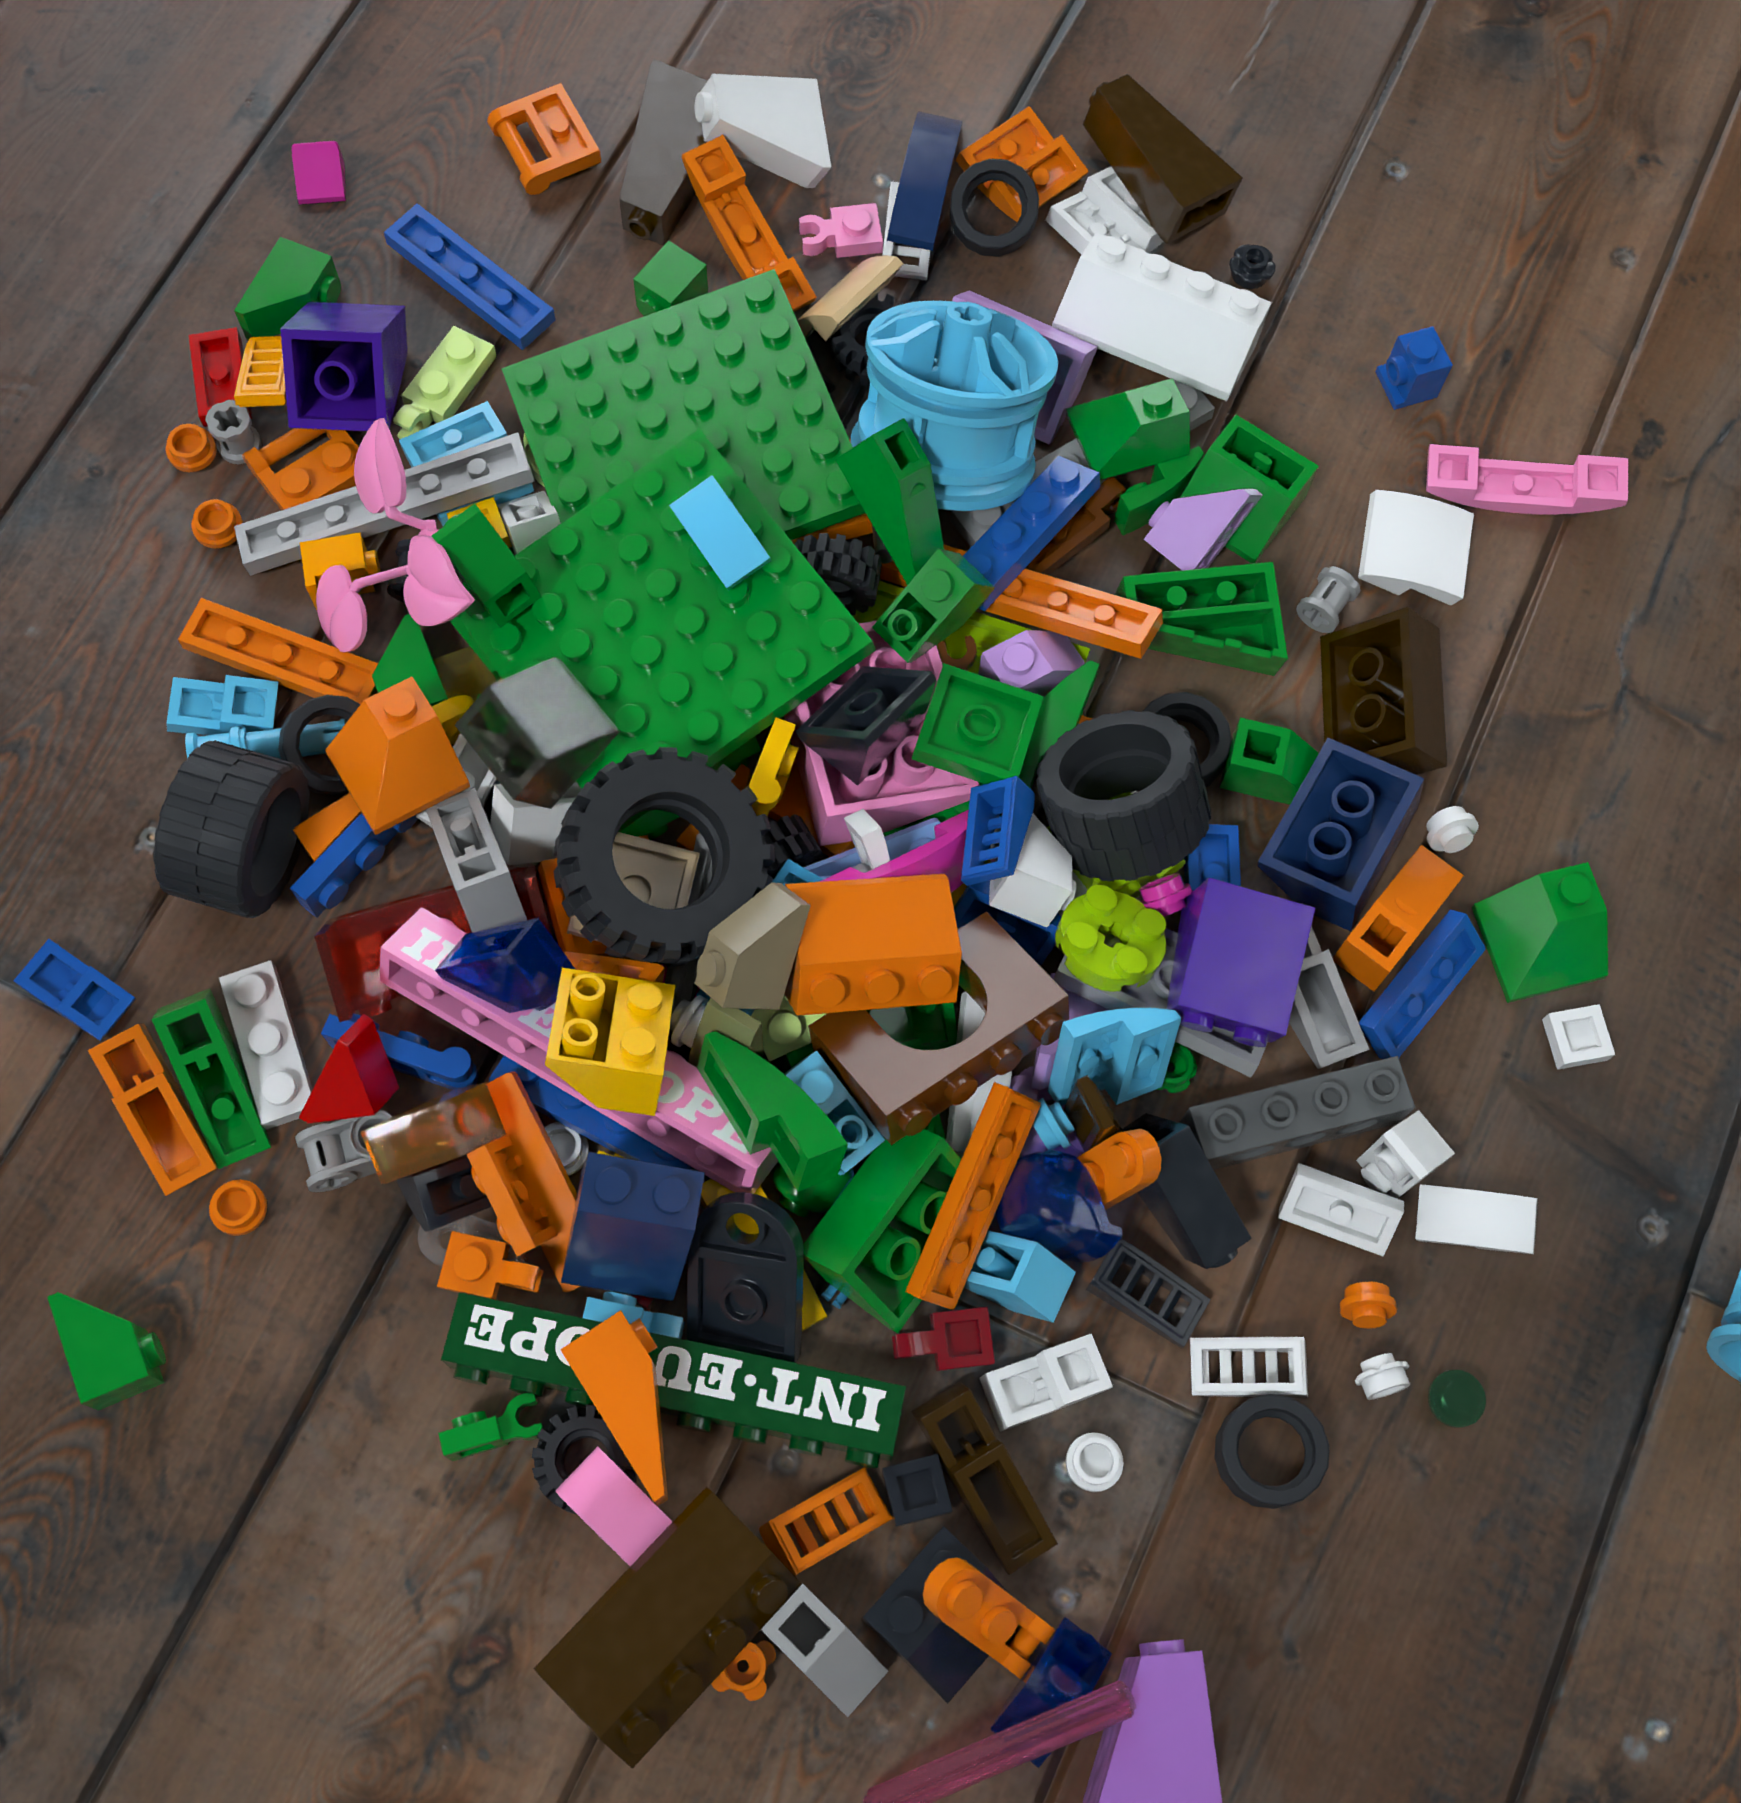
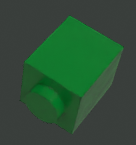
[633,241,708,316]

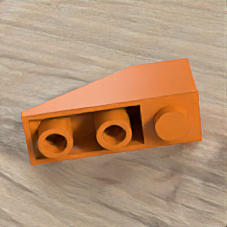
[1333,845,1464,991]

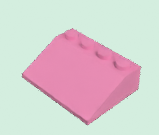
[784,621,979,846]

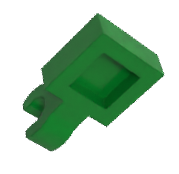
[438,1393,545,1462]

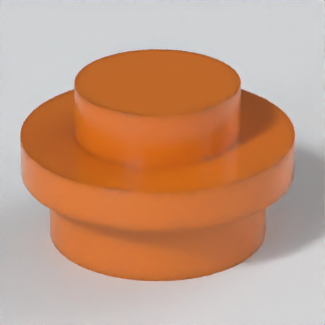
[165,424,217,472]
[191,499,243,549]
[209,1179,267,1236]
[1340,1282,1397,1329]

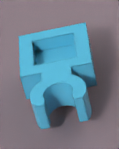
[583,1292,685,1339]

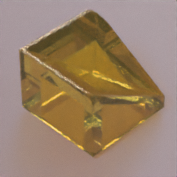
[433,646,501,702]

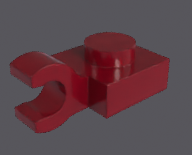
[891,1307,995,1371]

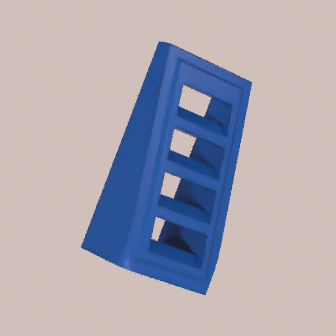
[961,776,1035,886]

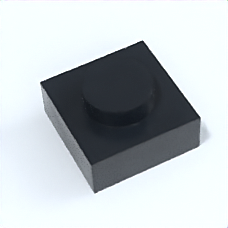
[882,1454,953,1528]

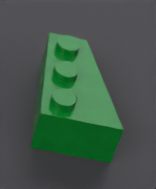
[1115,562,1288,676]

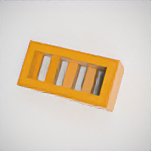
[234,336,287,407]

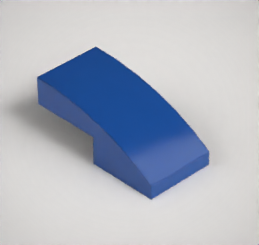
[13,939,136,1042]

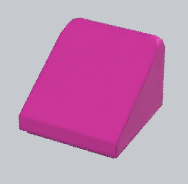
[292,141,346,204]

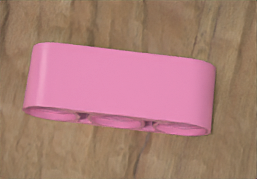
[555,1447,672,1566]

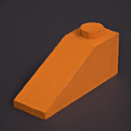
[560,1310,668,1506]

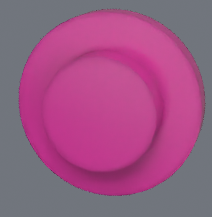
[1139,873,1193,916]

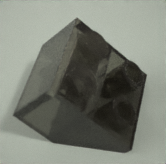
[455,657,620,809]

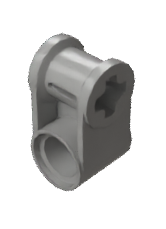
[295,1110,395,1192]

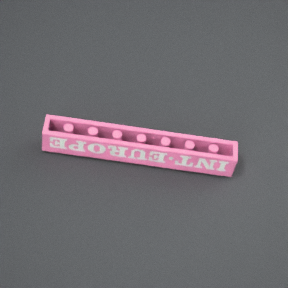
[379,907,778,1194]

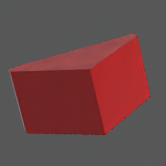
[298,1014,399,1124]

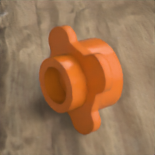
[711,1640,776,1701]

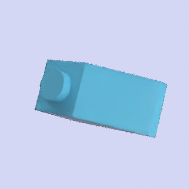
[964,1230,1076,1323]

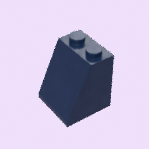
[561,1152,705,1301]

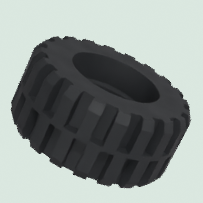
[553,747,775,968]

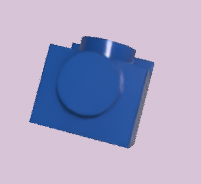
[1375,326,1453,410]

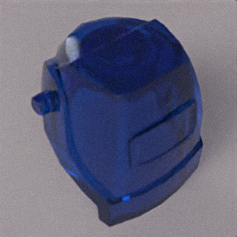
[996,1150,1123,1263]

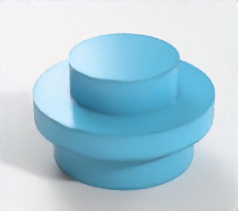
[1033,1098,1075,1151]

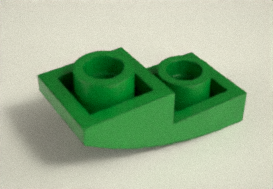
[1114,446,1204,536]

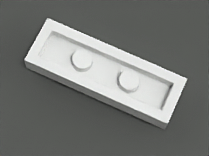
[219,960,313,1130]

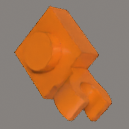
[437,1231,544,1300]

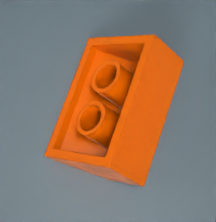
[784,874,962,1016]

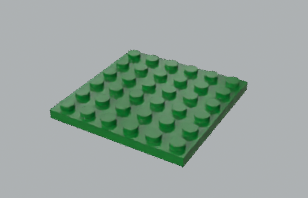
[501,269,865,540]
[457,428,876,832]

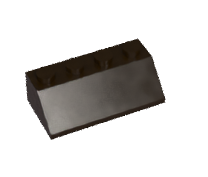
[533,1486,802,1769]

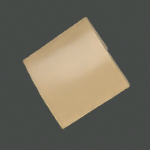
[797,255,903,341]

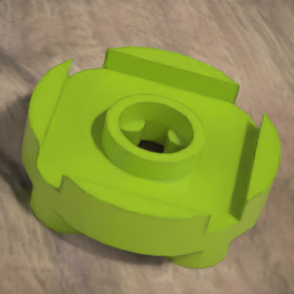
[1055,885,1166,992]

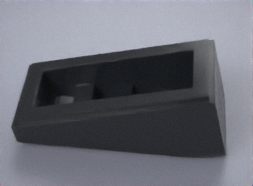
[1086,1236,1211,1348]

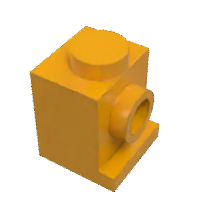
[300,533,381,610]

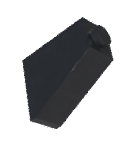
[1123,1113,1252,1269]

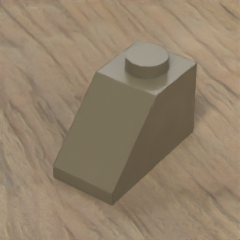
[694,882,811,1010]

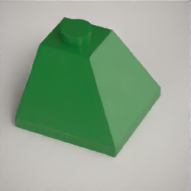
[1066,378,1190,480]
[1471,862,1608,1003]

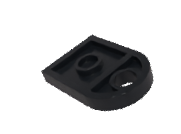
[687,1192,804,1363]

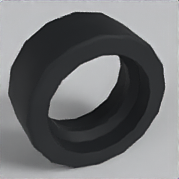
[950,159,1039,257]
[1142,692,1232,788]
[278,695,361,795]
[1214,1394,1330,1509]

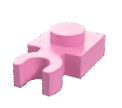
[799,203,883,258]

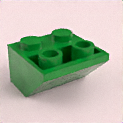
[1180,414,1319,564]

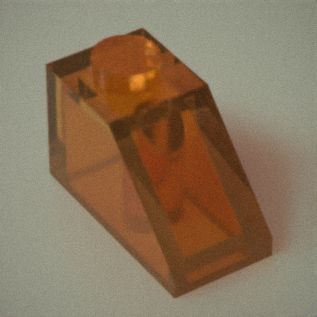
[360,1082,506,1184]

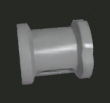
[205,400,262,464]
[1296,566,1361,633]

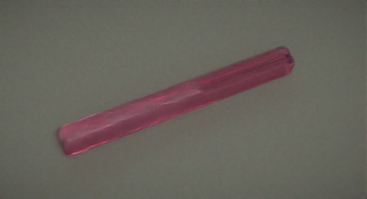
[863,1681,1136,1803]

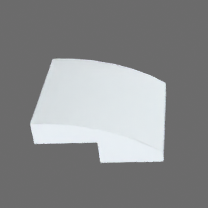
[1045,167,1164,255]
[1358,490,1474,606]

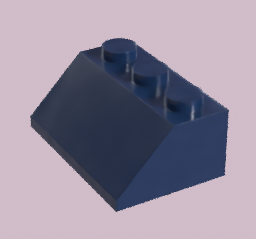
[1258,738,1424,932]

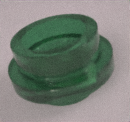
[1428,1370,1486,1428]

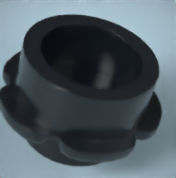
[1229,244,1276,289]

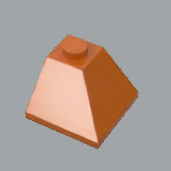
[325,677,470,835]

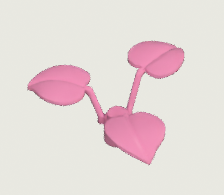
[316,418,475,653]

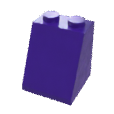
[280,302,408,431]
[1166,877,1315,1047]

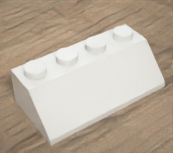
[1052,232,1272,401]

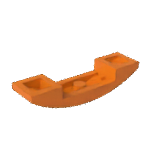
[681,135,817,312]

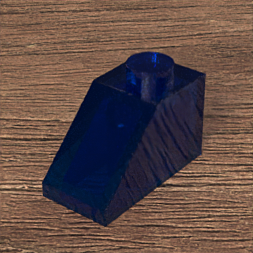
[435,918,576,1013]

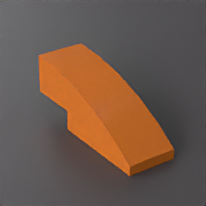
[88,1024,217,1196]

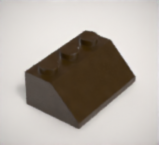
[1320,607,1447,775]

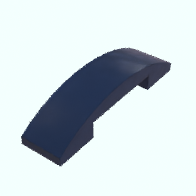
[887,111,963,251]

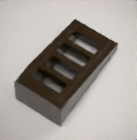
[1064,1075,1123,1152]

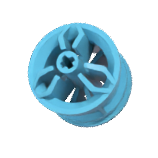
[850,301,1058,511]

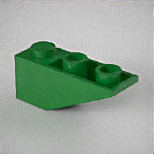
[835,418,944,585]

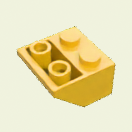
[545,968,675,1116]

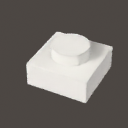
[1542,1004,1615,1070]

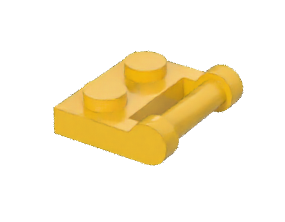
[749,717,799,817]

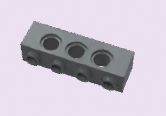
[1180,1056,1415,1170]

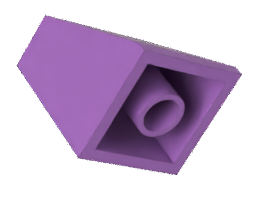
[1083,1639,1222,1803]

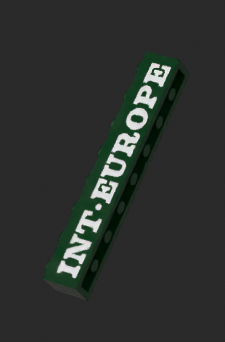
[441,1292,906,1468]

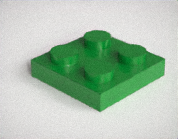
[911,663,1044,784]

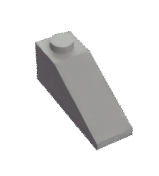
[426,788,528,942]

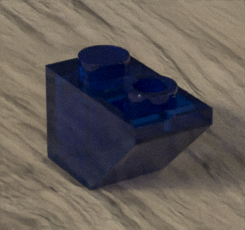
[990,1617,1112,1768]

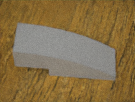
[1289,903,1369,1069]

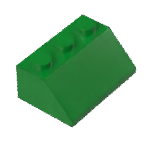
[803,1129,961,1334]

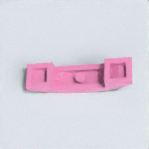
[1426,444,1628,515]

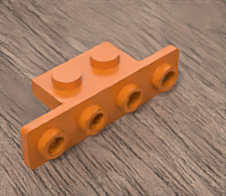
[466,1071,580,1292]

